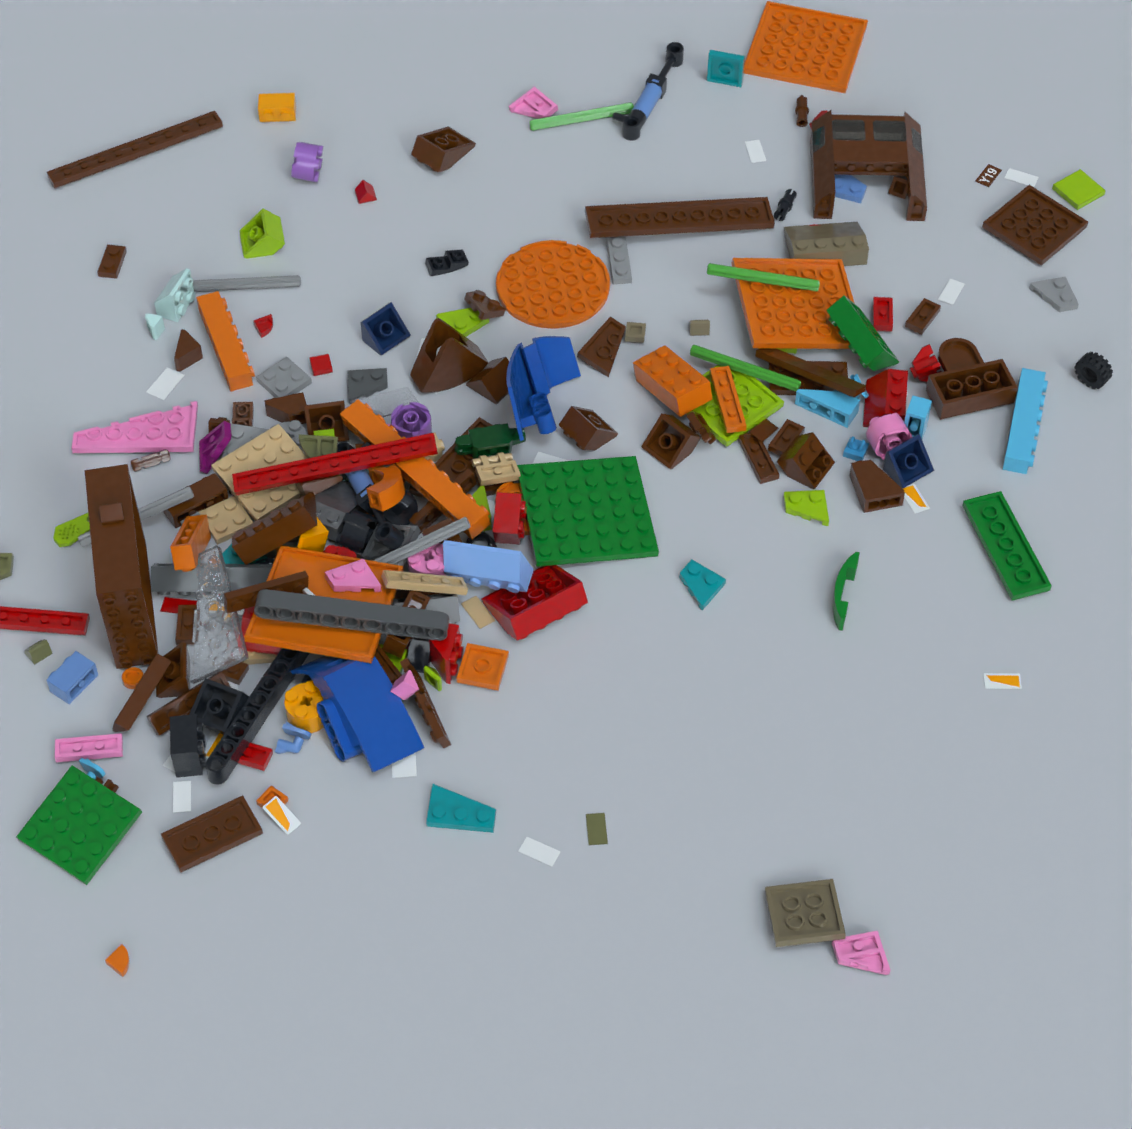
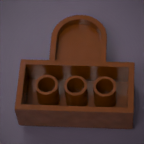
[926,338,1018,420]

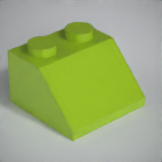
[240,208,285,259]

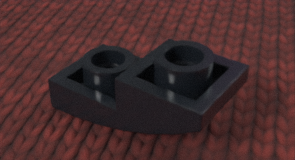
[425,249,469,276]

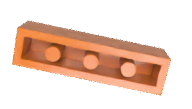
[170,514,211,572]

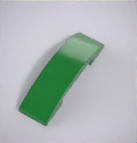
[832,552,860,631]

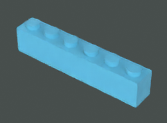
[1002,368,1048,474]

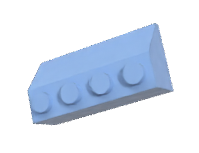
[443,540,534,593]

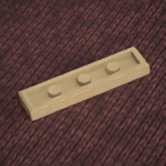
[381,570,468,595]

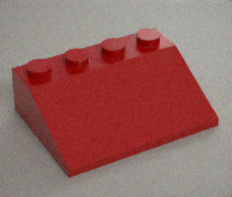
[481,565,588,641]

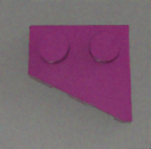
[199,421,232,474]

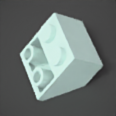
[154,269,196,322]

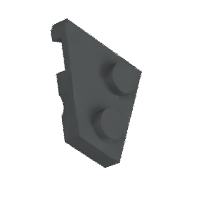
[348,368,388,404]

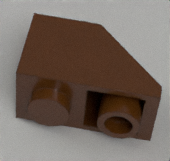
[264,392,307,424]

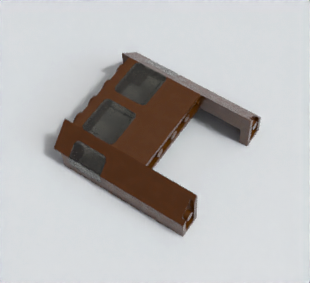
[810,110,927,221]

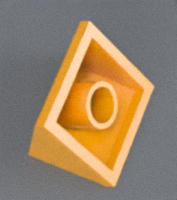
[297,517,329,552]

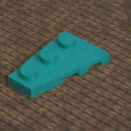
[426,784,496,833]

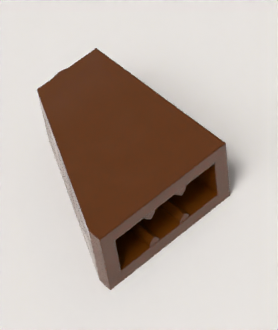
[849,459,905,513]

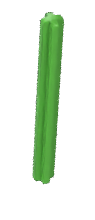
[529,102,634,131]
[707,263,820,291]
[690,345,801,391]

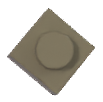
[625,322,646,343]

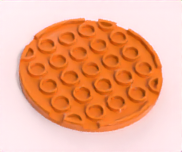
[496,240,610,329]

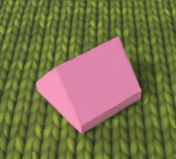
[390,670,419,700]

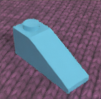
[795,389,860,428]

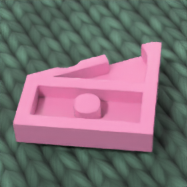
[509,87,558,119]
[325,559,381,592]

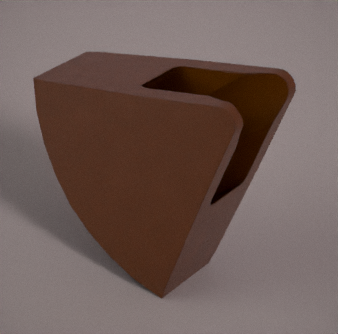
[410,318,489,393]

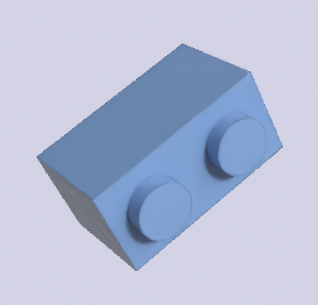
[46,651,98,704]

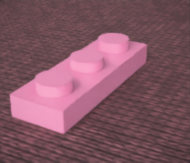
[55,733,123,762]

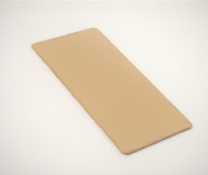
[461,596,495,629]

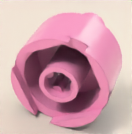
[866,413,912,460]
[407,543,447,576]

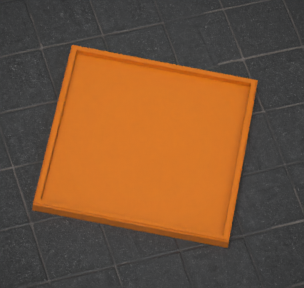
[244,545,403,664]

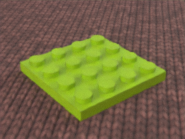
[687,365,784,447]

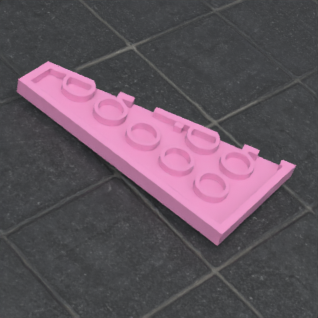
[72,401,198,453]

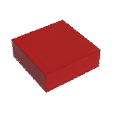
[309,354,333,376]

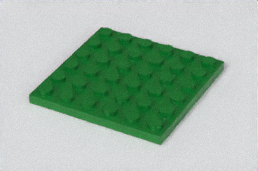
[517,456,659,567]

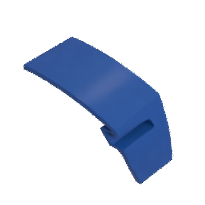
[506,336,581,441]
[291,656,424,773]

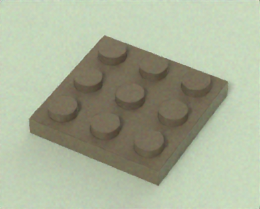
[765,879,846,947]

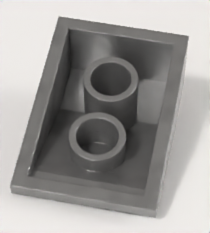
[315,482,362,541]

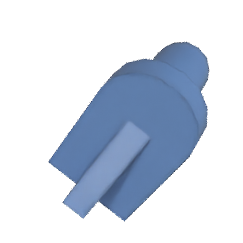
[275,721,312,754]

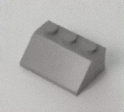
[393,593,460,624]

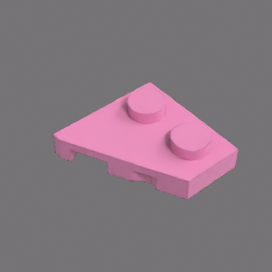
[832,930,890,975]

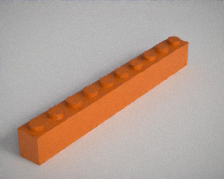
[340,399,491,540]

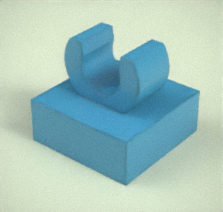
[843,436,869,461]

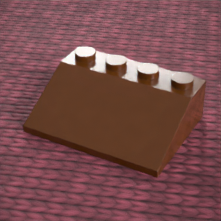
[232,492,317,565]

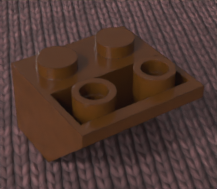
[777,432,835,489]

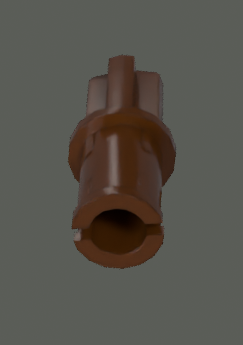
[795,95,809,127]

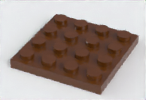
[982,185,1088,266]

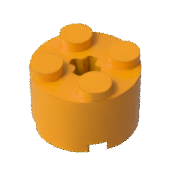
[284,681,324,733]

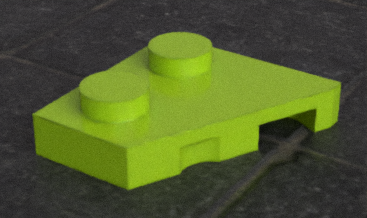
[436,308,489,337]
[783,490,829,526]

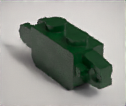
[454,423,526,459]

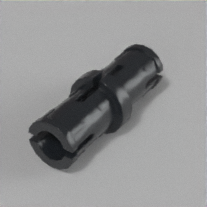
[774,189,797,221]

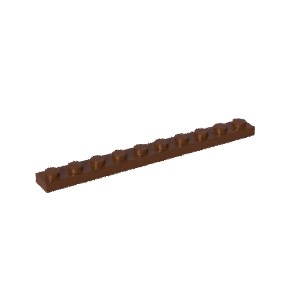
[47,111,223,188]

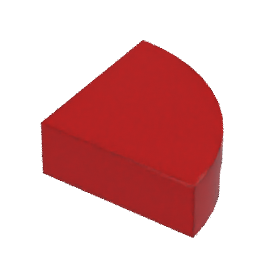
[253,314,273,338]

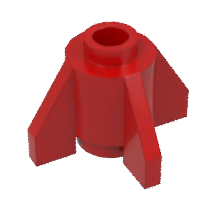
[910,344,942,382]

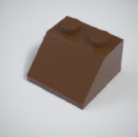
[559,406,618,451]
[641,413,701,469]

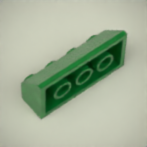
[826,295,899,371]

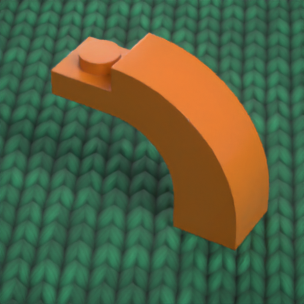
[366,465,405,512]

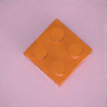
[456,643,509,691]

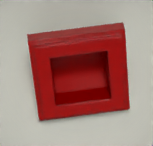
[355,180,377,204]

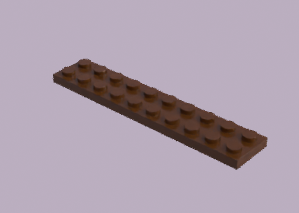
[585,197,775,238]

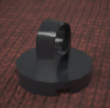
[382,489,418,525]

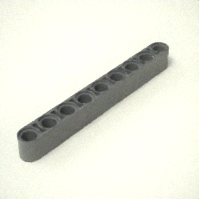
[254,589,449,641]

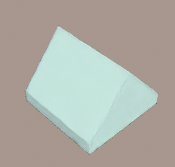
[145,313,165,340]

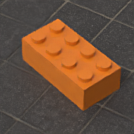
[633,345,713,417]

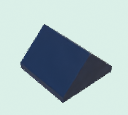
[360,302,411,355]
[883,434,934,488]

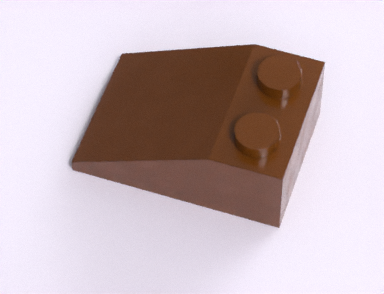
[411,126,476,172]

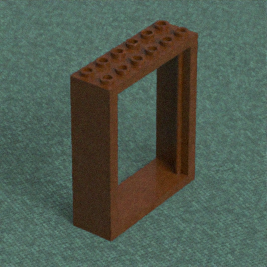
[84,464,159,669]

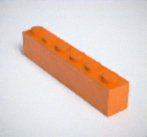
[196,291,255,392]

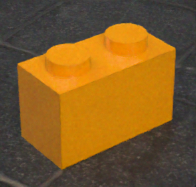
[258,93,296,122]

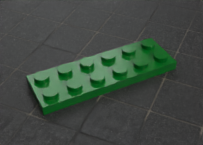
[962,491,1052,601]

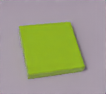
[1052,169,1106,210]

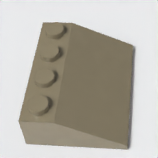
[784,222,869,266]

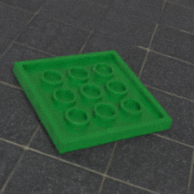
[16,765,142,885]

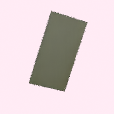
[586,813,608,845]

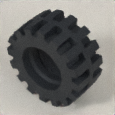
[1074,352,1113,389]

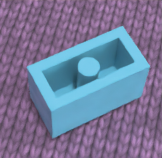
[904,395,932,439]

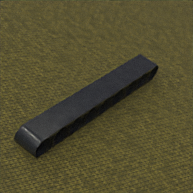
[206,648,310,785]

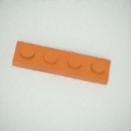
[710,366,747,433]

